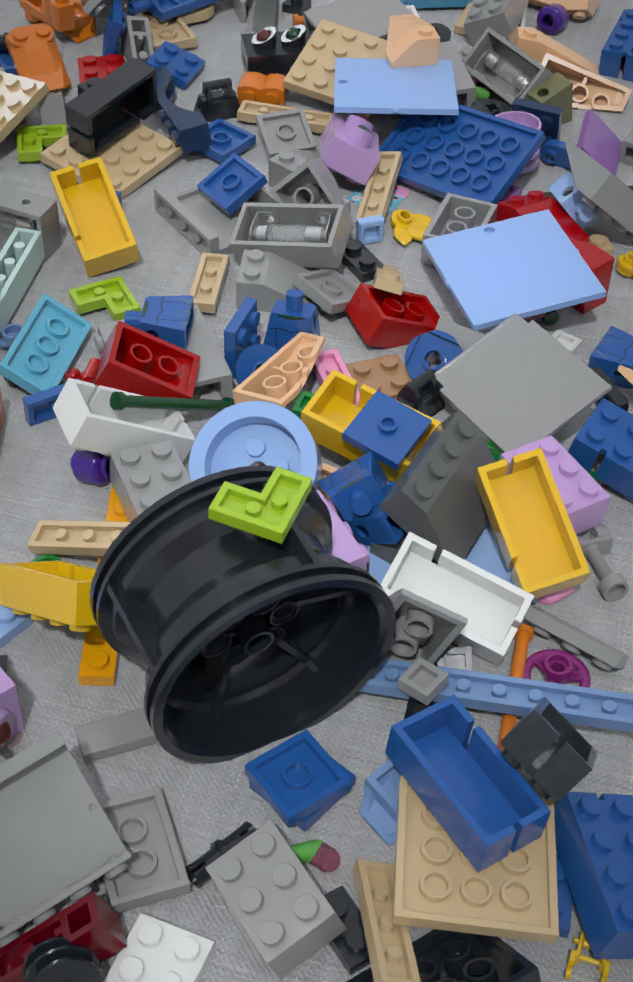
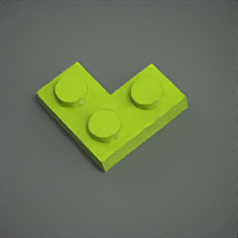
[17,124,67,163]
[68,276,141,321]
[208,466,313,544]

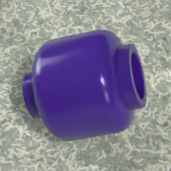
[537,3,569,35]
[70,450,110,485]

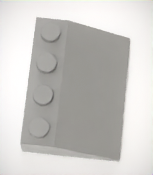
[565,139,633,241]

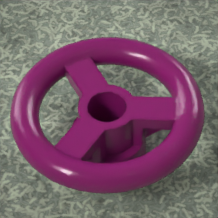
[523,649,591,688]

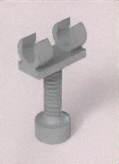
[576,524,629,601]

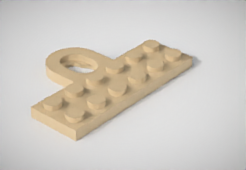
[122,0,215,52]

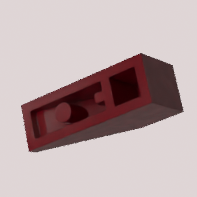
[0,892,127,982]

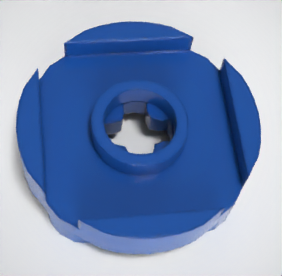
[404,330,463,388]

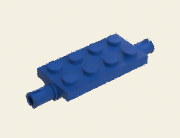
[127,0,224,21]

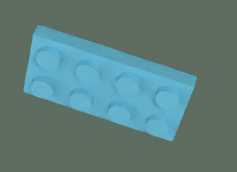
[0,293,92,394]

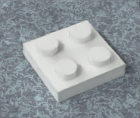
[103,913,215,982]

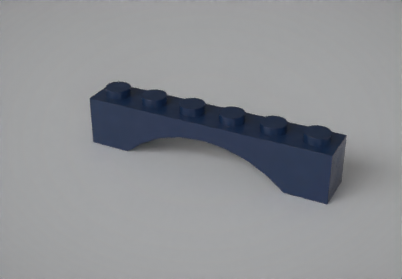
[153,65,212,154]

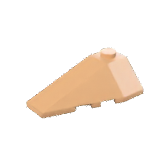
[528,0,600,20]
[385,14,440,68]
[508,27,600,76]
[541,53,632,113]
[232,332,325,407]

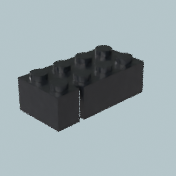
[65,57,158,158]
[499,697,597,803]

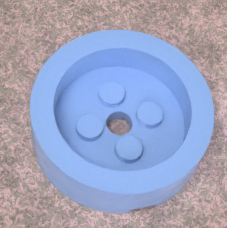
[189,401,323,490]

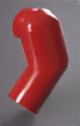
[65,358,101,383]

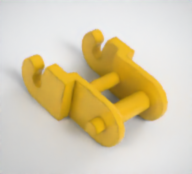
[564,932,611,982]

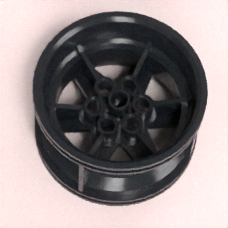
[90,465,396,763]

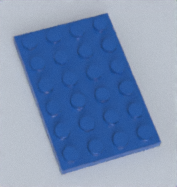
[379,104,546,204]

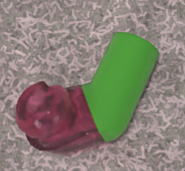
[470,76,492,99]
[289,839,340,873]

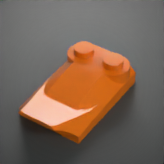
[19,0,97,44]
[5,23,71,92]

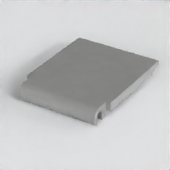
[435,313,612,454]

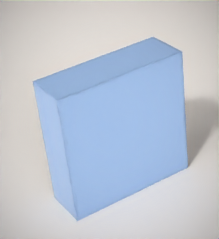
[356,215,385,245]

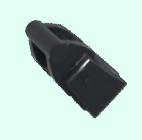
[194,78,240,122]
[397,369,445,417]

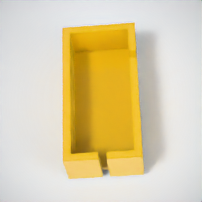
[49,156,139,278]
[301,369,441,482]
[474,448,591,599]
[0,561,97,632]

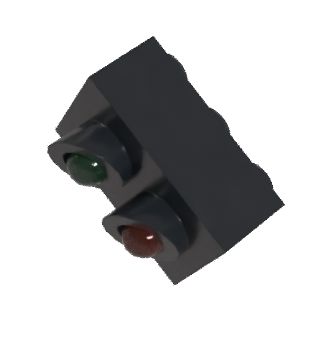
[241,24,311,76]

